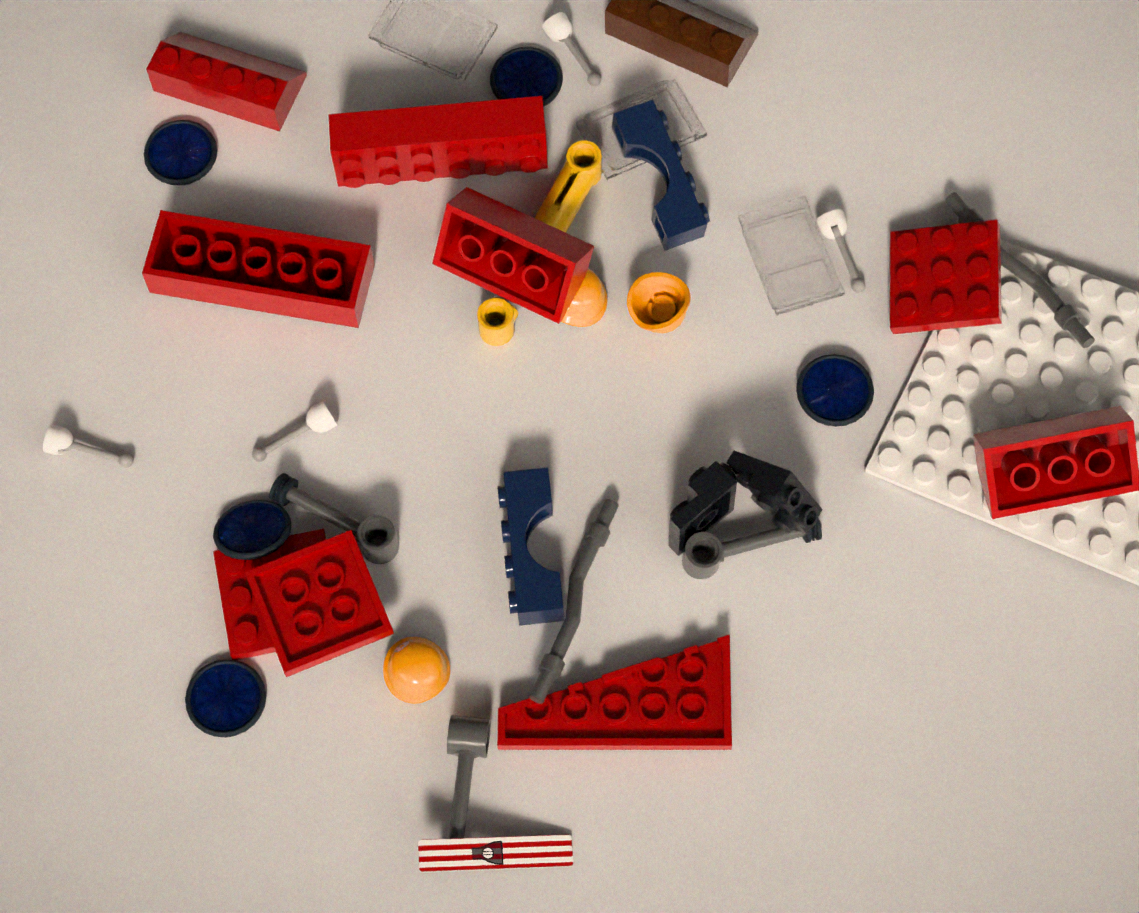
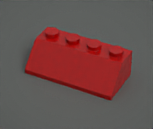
[146,32,307,132]
[432,187,594,324]
[973,406,1139,519]

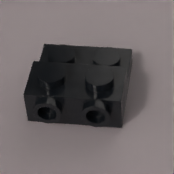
[726,450,823,534]
[668,461,737,556]

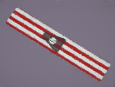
[418,834,573,872]

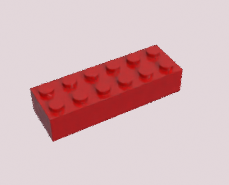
[328,96,548,188]
[142,210,375,328]

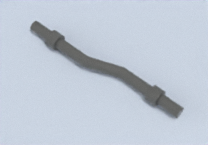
[945,192,1095,348]
[529,499,619,704]

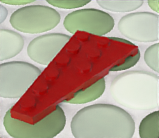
[497,634,732,750]

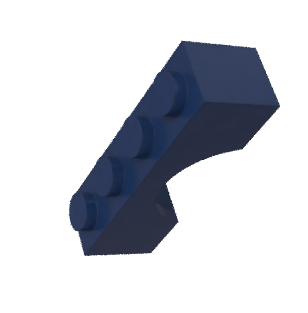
[611,100,710,251]
[497,467,564,626]

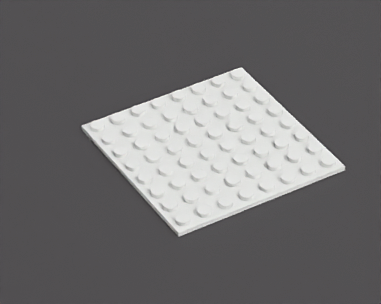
[865,239,1139,585]

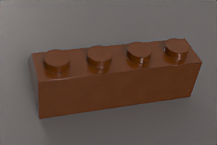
[605,0,759,88]

